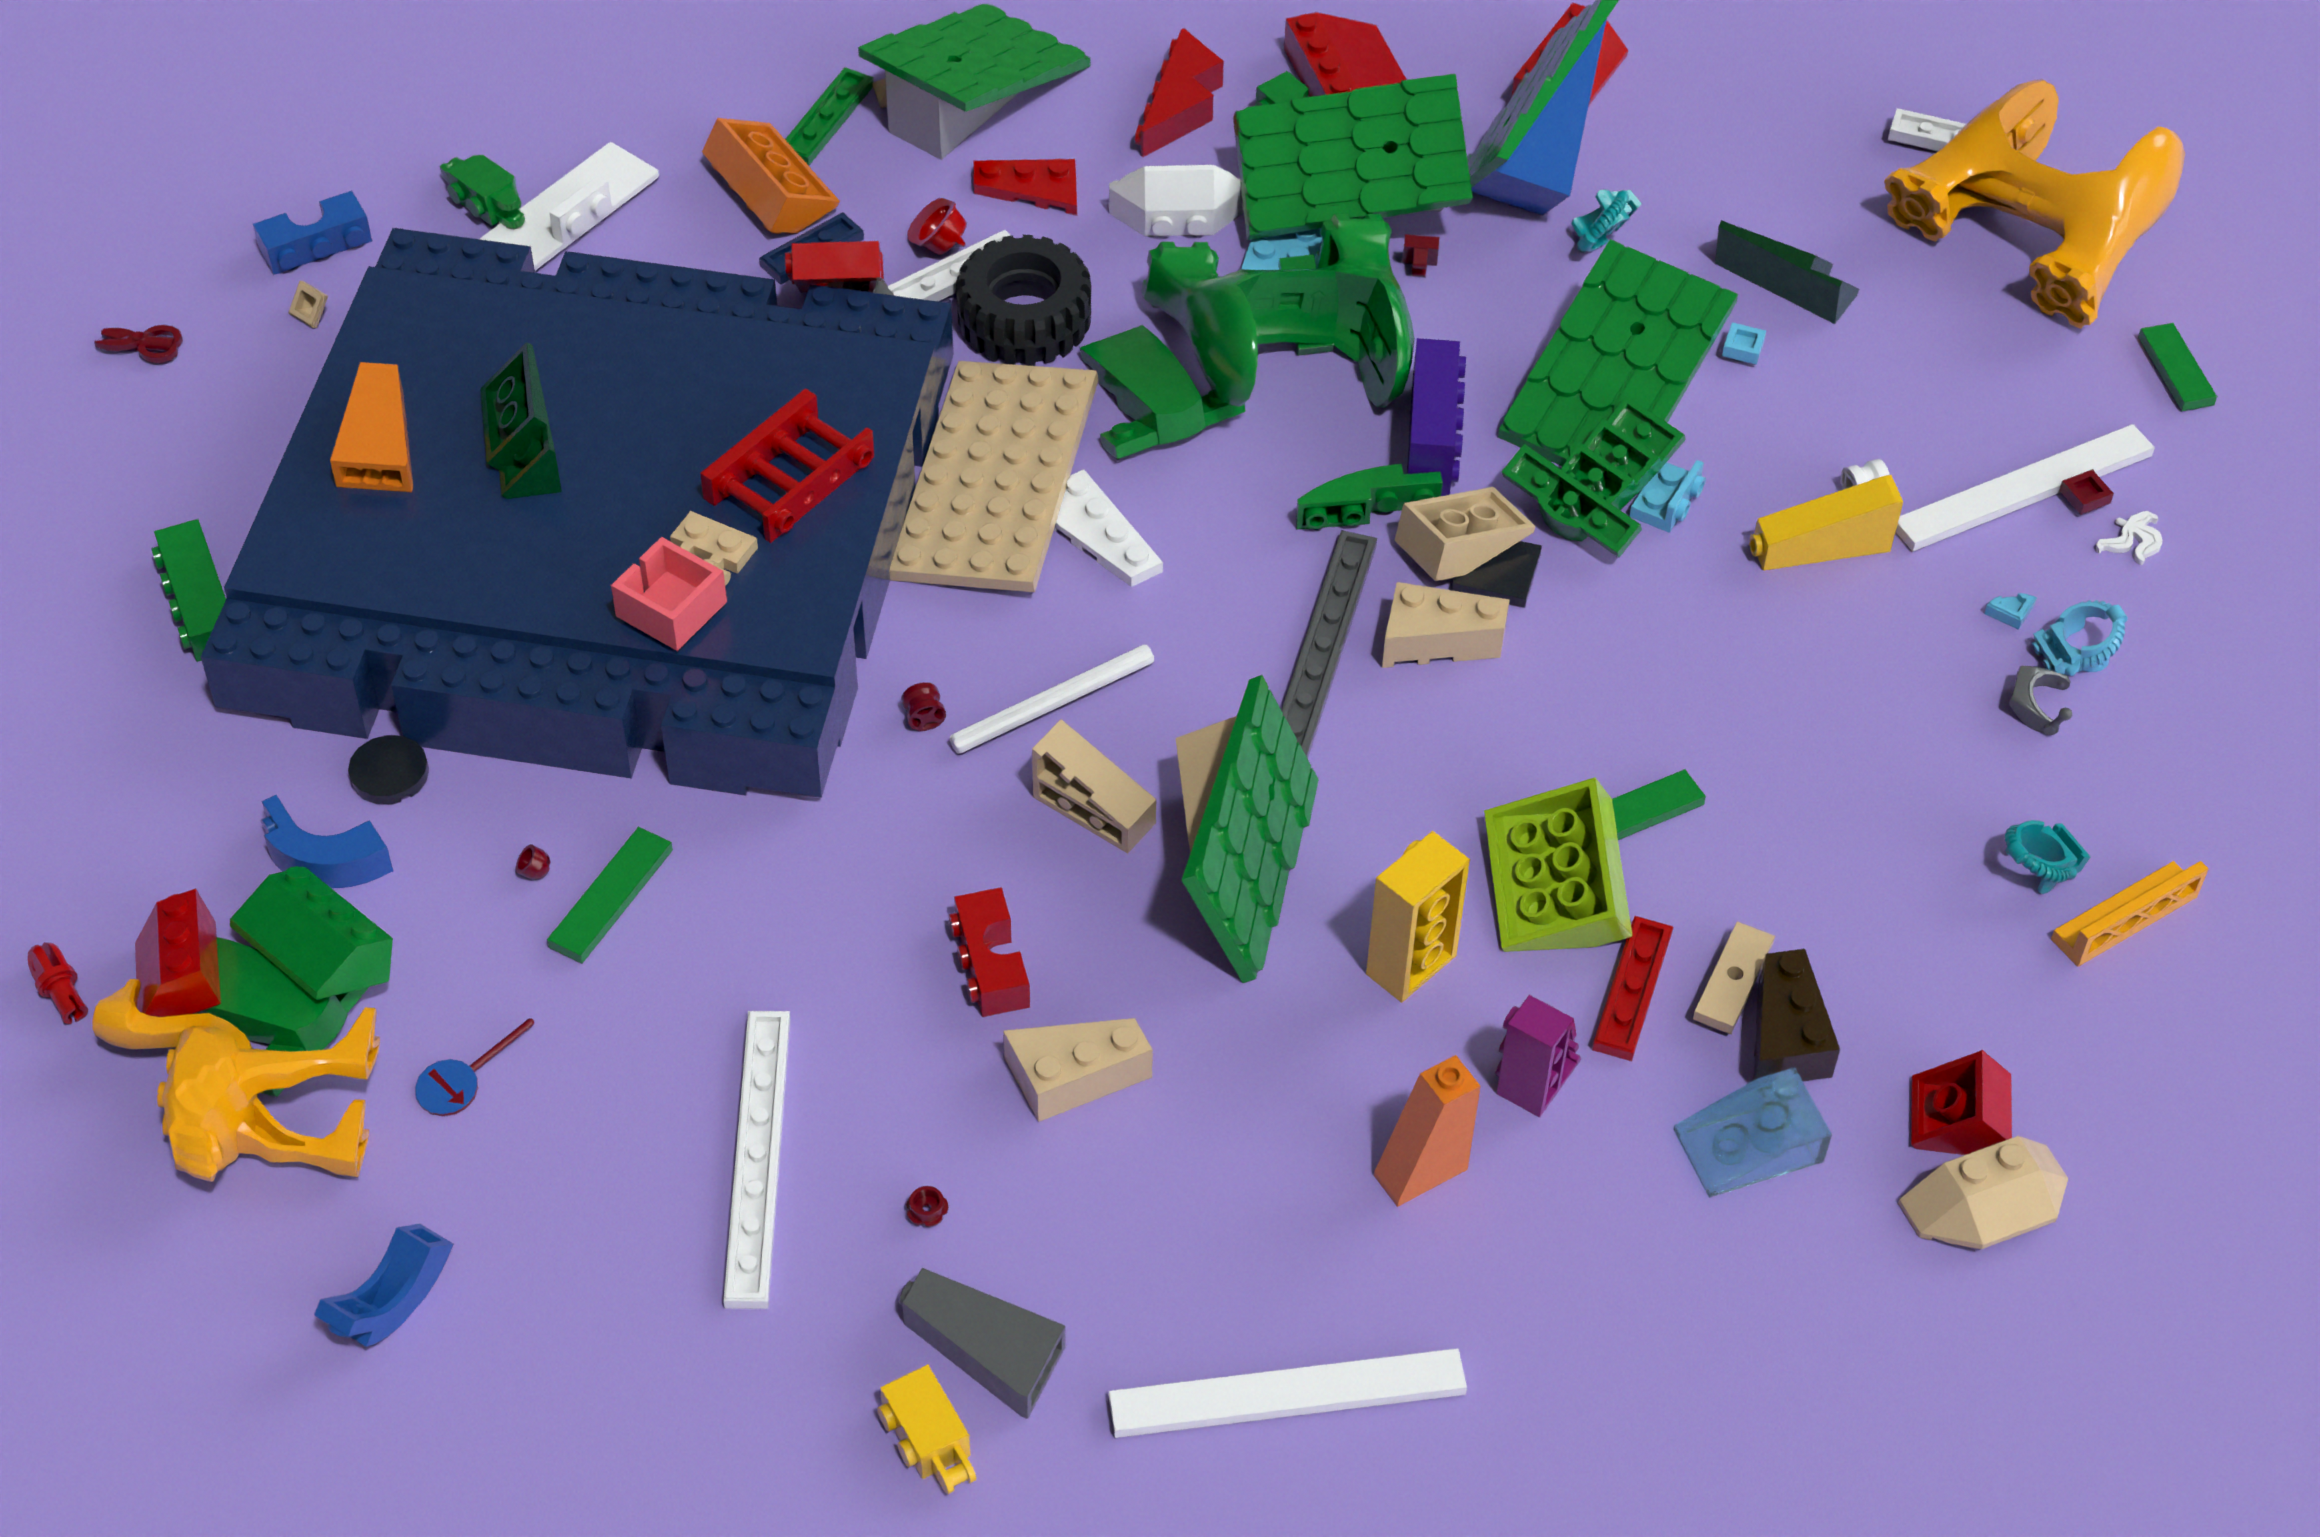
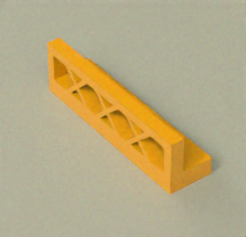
[2051,861,2209,967]

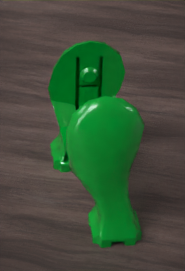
[1141,213,1415,407]

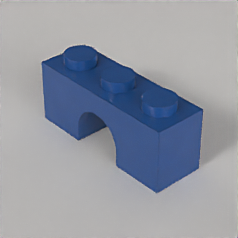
[253,190,372,275]

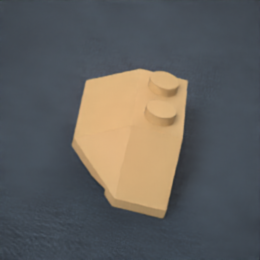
[1898,1136,2068,1249]

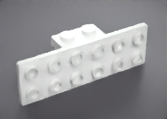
[480,142,659,271]

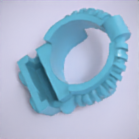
[2032,600,2128,676]

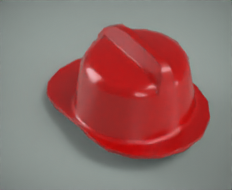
[907,198,967,255]

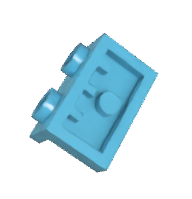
[1629,460,1706,533]

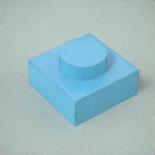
[1722,322,1766,365]

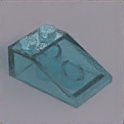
[1674,1067,1832,1198]

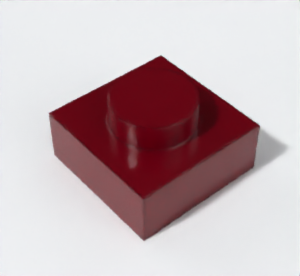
[2059,469,2114,515]

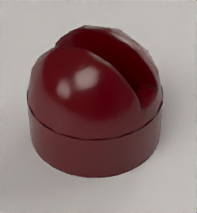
[516,844,551,880]

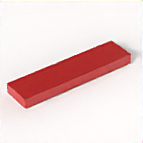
[1592,916,1674,1061]

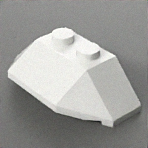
[1109,165,1244,237]

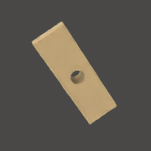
[1693,921,1775,1034]

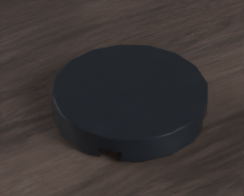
[348,735,429,804]

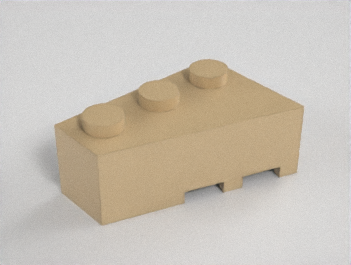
[1003,1018,1153,1122]

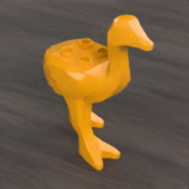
[92,979,380,1182]

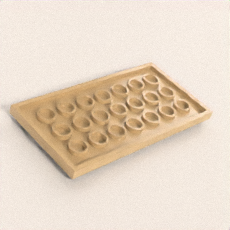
[889,361,1099,592]

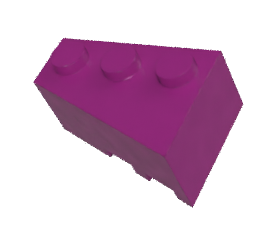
[1495,994,1581,1118]

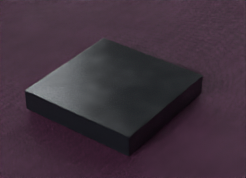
[1452,541,1542,608]

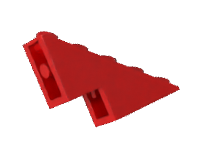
[1135,28,1224,157]

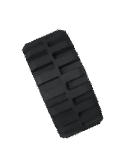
[956,234,1091,366]

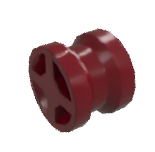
[901,682,946,731]

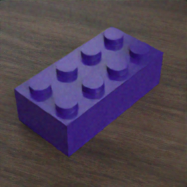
[1407,338,1466,496]

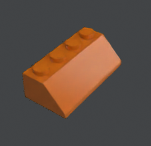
[702,118,840,234]

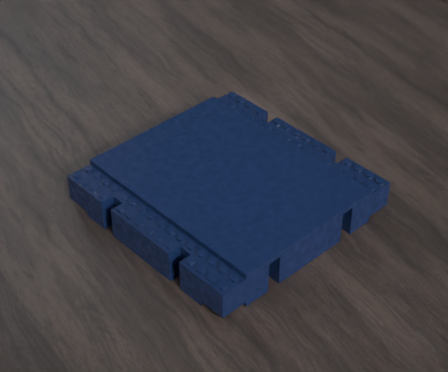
[201,228,954,798]

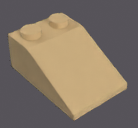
[1394,487,1535,581]

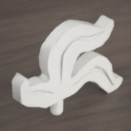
[2095,511,2163,565]

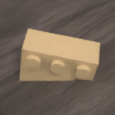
[1382,582,1510,668]
[1032,719,1156,854]

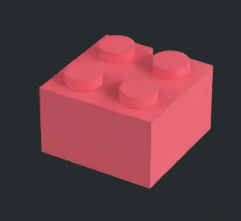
[611,537,727,651]

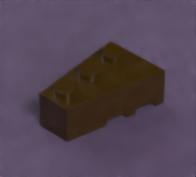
[1752,948,1840,1089]

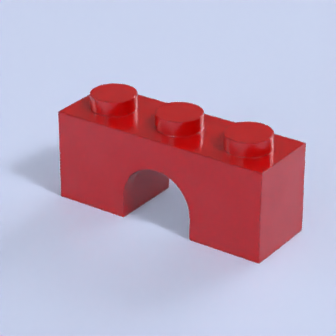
[949,887,1030,1017]

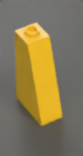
[1749,475,1903,571]

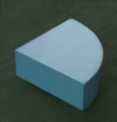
[1984,593,2037,630]

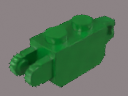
[440,155,525,229]

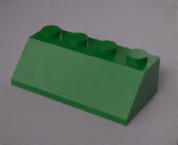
[230,866,393,1000]

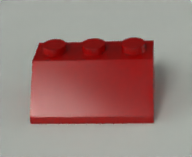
[135,888,221,1017]

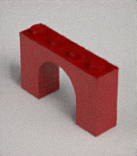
[785,241,884,293]

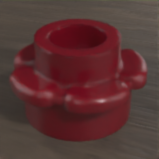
[906,1186,949,1227]

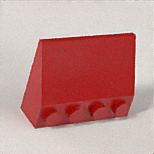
[1284,12,1407,97]

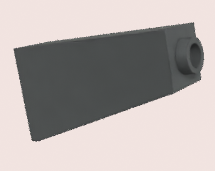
[899,1268,1066,1419]

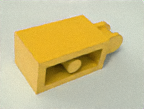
[877,1364,977,1495]

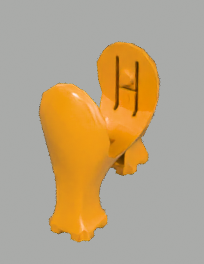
[1884,79,2185,329]

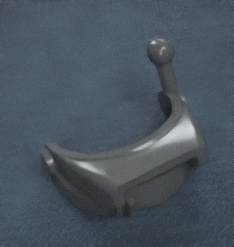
[2009,666,2072,735]

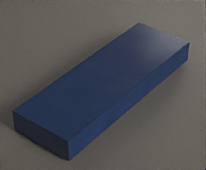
[759,212,864,285]

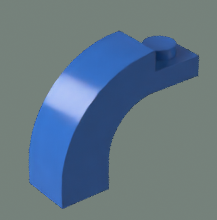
[261,795,393,888]
[314,1224,454,1347]

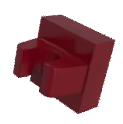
[1402,234,1440,277]

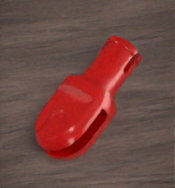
[27,942,88,1024]

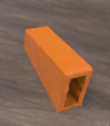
[330,362,413,492]
[1374,1055,1481,1207]

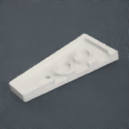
[1054,469,1163,587]

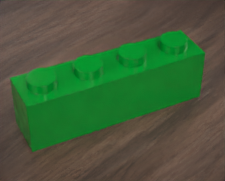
[151,519,226,662]

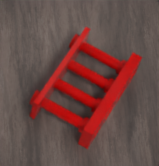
[700,388,874,543]

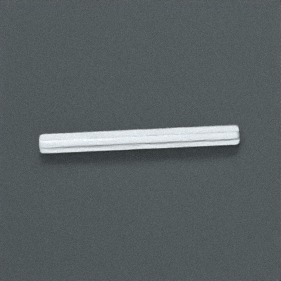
[949,644,1154,754]

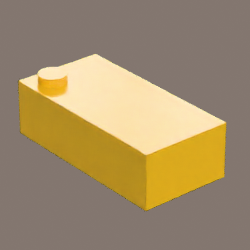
[1366,830,1470,1003]

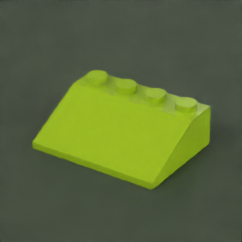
[1484,777,1633,952]

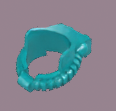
[1571,189,1642,252]
[2005,820,2091,894]

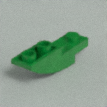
[1296,464,1443,530]

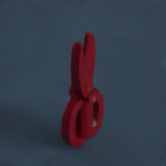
[94,325,183,363]

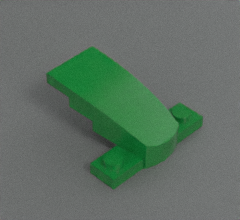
[1079,325,1246,459]
[1501,395,1686,558]
[196,937,369,1097]

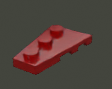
[974,159,1077,216]

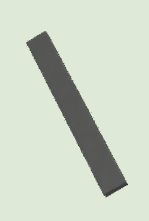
[1282,530,1377,758]

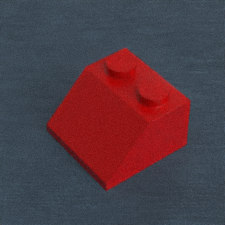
[1911,1050,2012,1155]

